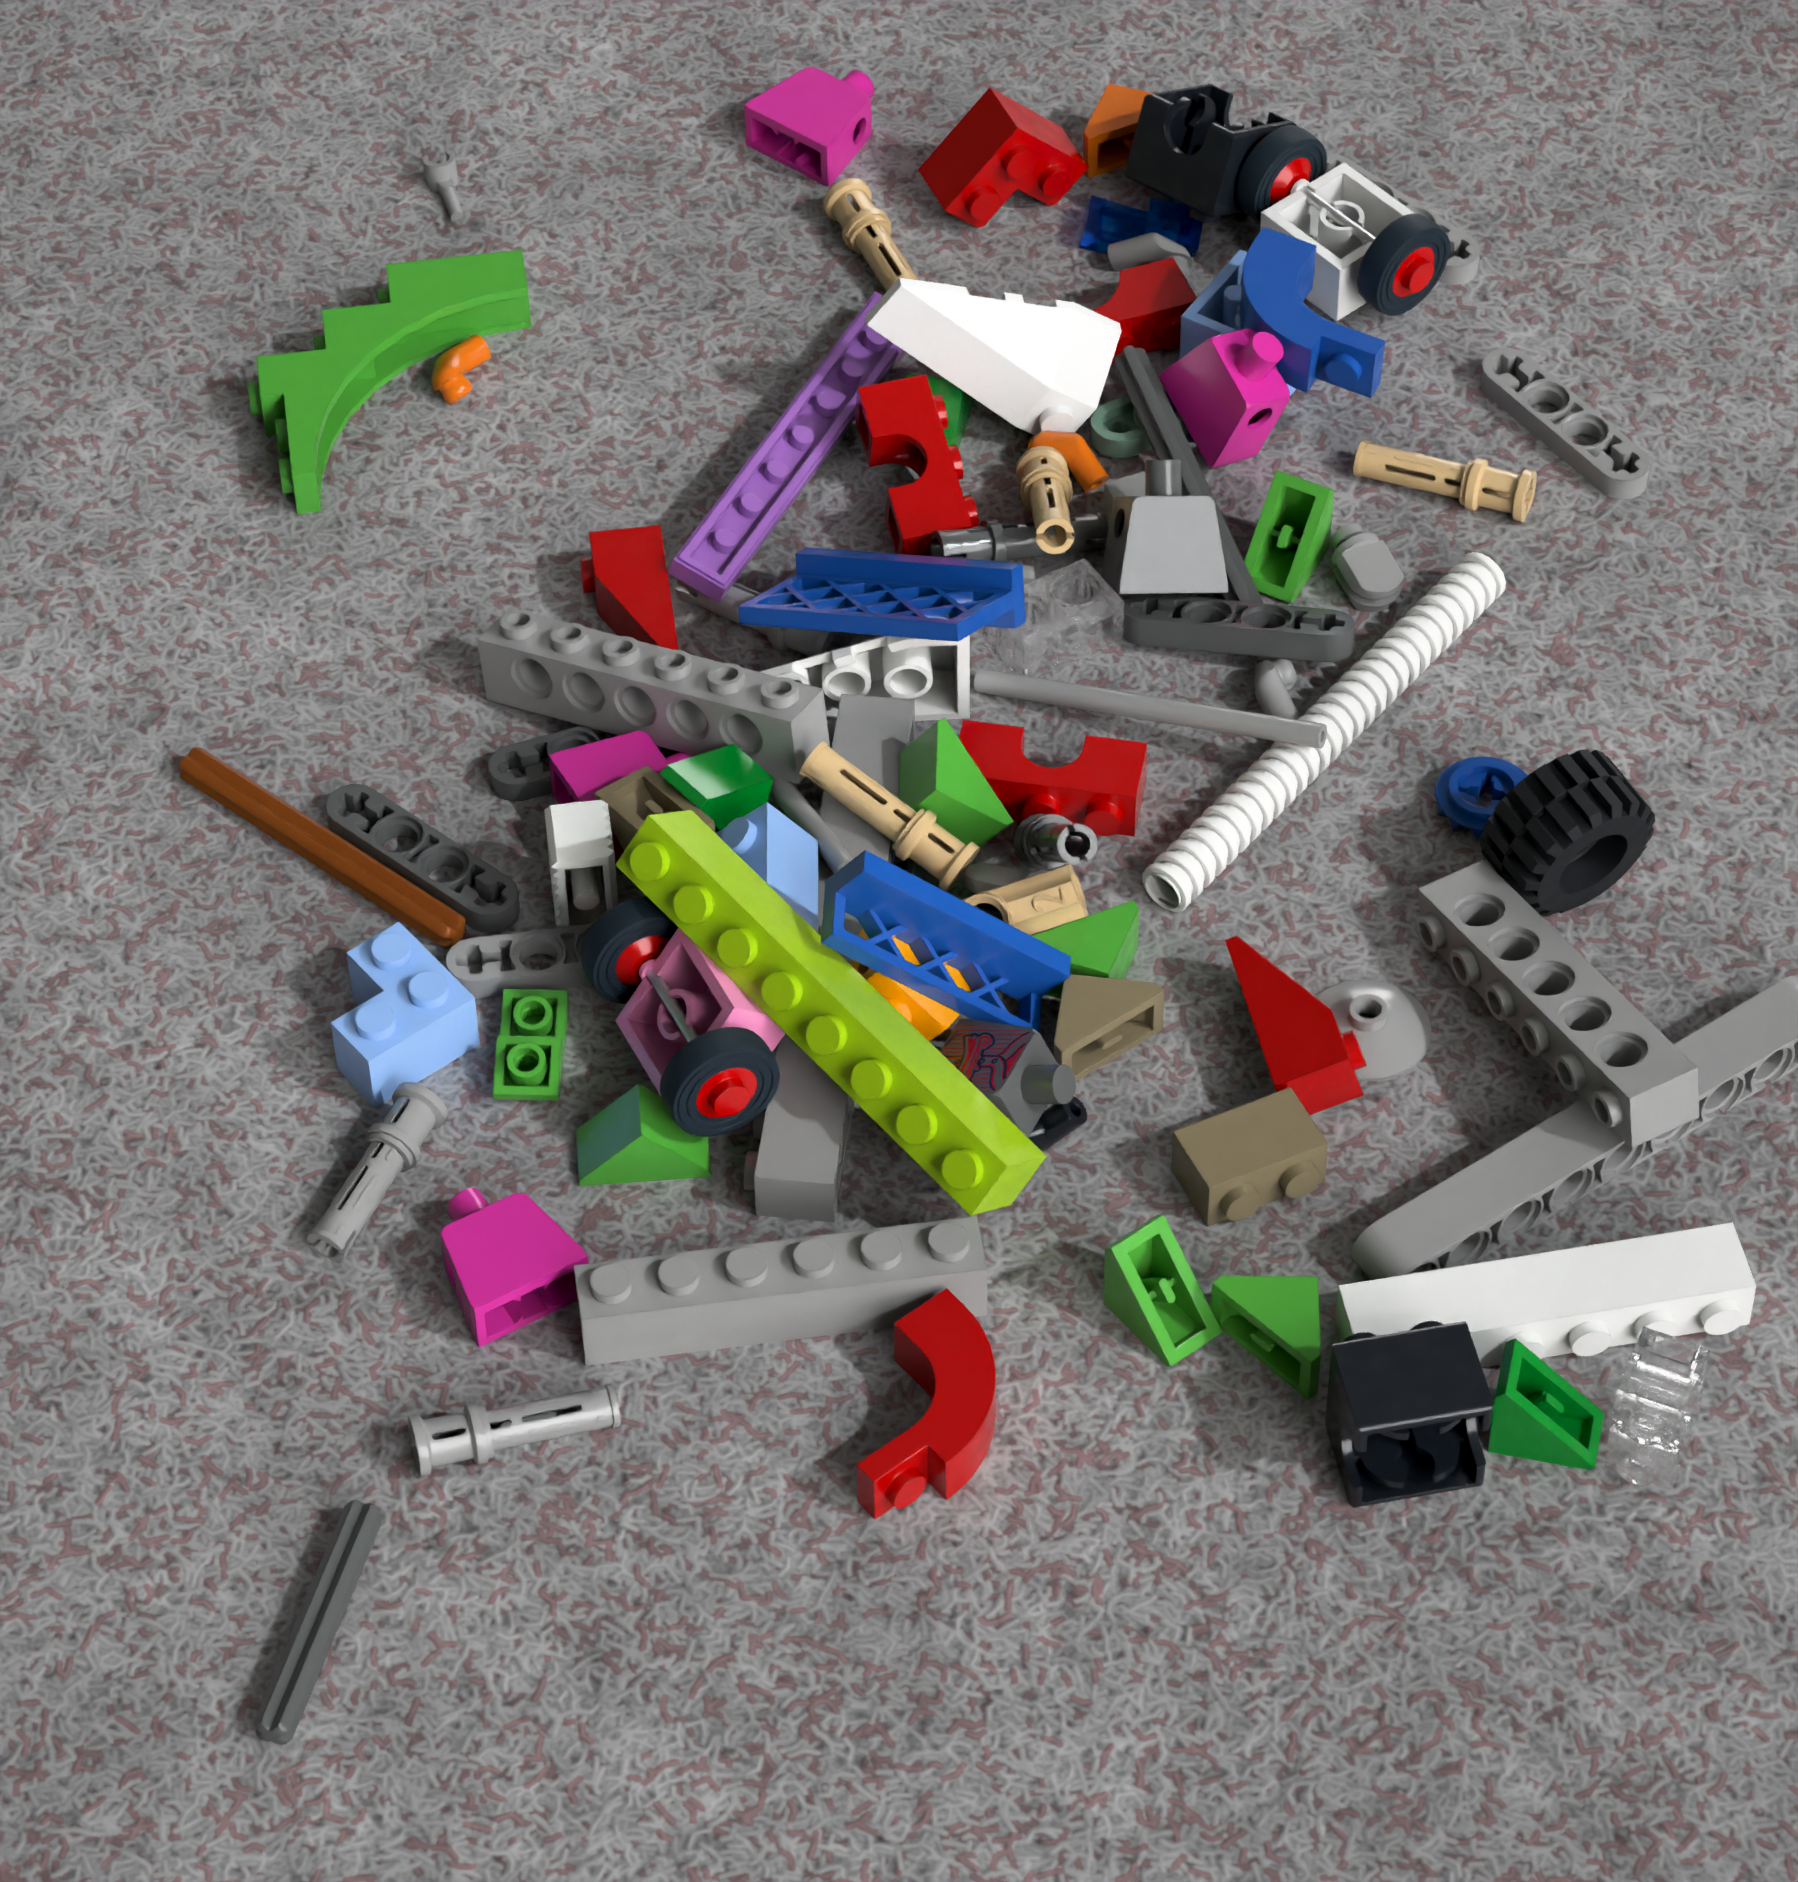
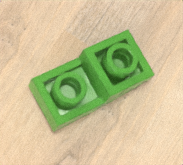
[493,989,569,1101]

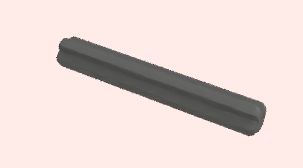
[254,1500,382,1745]

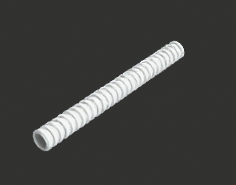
[1142,552,1506,913]

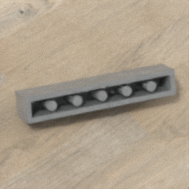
[574,1216,987,1366]

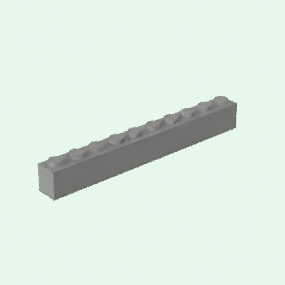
[744,694,915,1223]

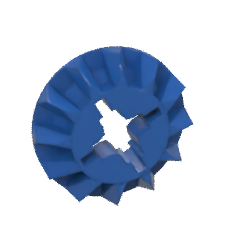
[1435,757,1528,839]

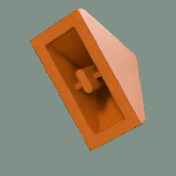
[1083,83,1154,178]

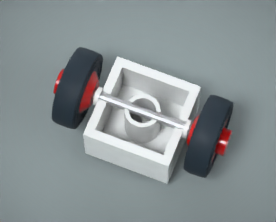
[1235,125,1450,321]

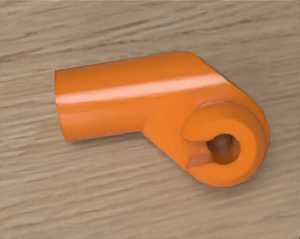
[431,334,491,404]
[1028,430,1109,493]

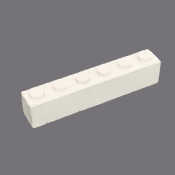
[1335,1222,1756,1368]

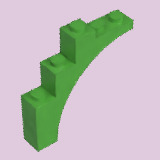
[247,250,531,514]

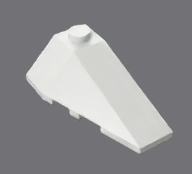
[865,278,1122,435]

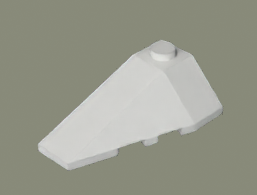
[759,635,970,721]

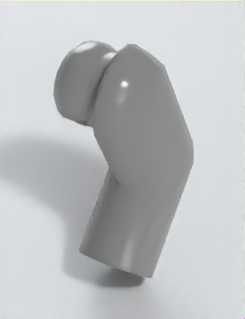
[1108,232,1192,280]
[1253,658,1300,720]

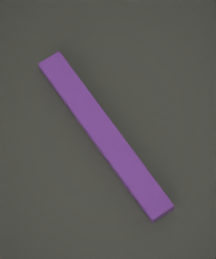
[668,291,905,603]

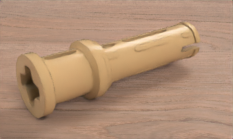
[823,178,918,292]
[1353,440,1537,522]
[1016,446,1074,554]
[799,741,980,892]

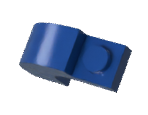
[1239,227,1385,398]

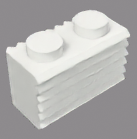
[544,800,619,927]

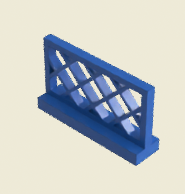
[738,547,1026,642]

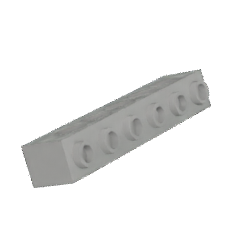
[477,608,830,784]
[1415,860,1700,1148]

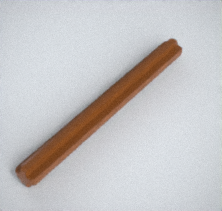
[178,747,467,949]

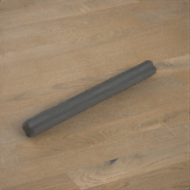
[1113,345,1263,603]

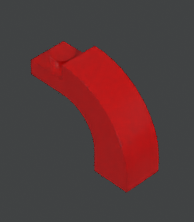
[856,1288,996,1519]

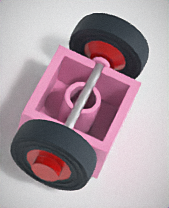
[580,896,785,1137]

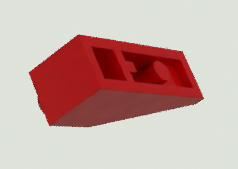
[580,525,679,650]
[1225,936,1367,1115]

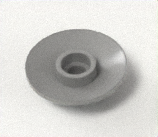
[1316,979,1432,1081]

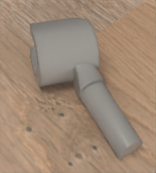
[422,150,464,220]

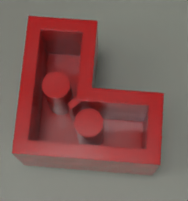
[918,87,1089,228]

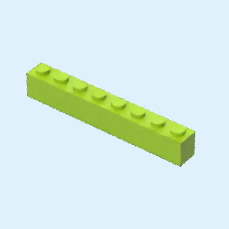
[615,810,1047,1216]

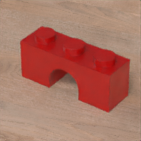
[855,374,979,556]
[959,720,1147,837]

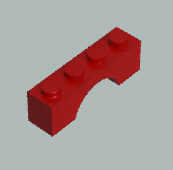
[1092,257,1197,363]

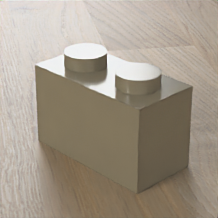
[1171,1087,1328,1227]

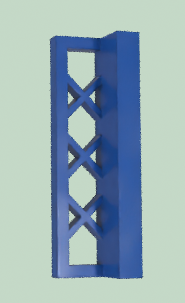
[821,850,1071,1033]

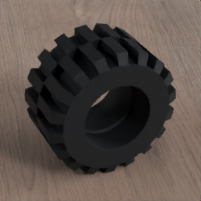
[1480,749,1655,916]

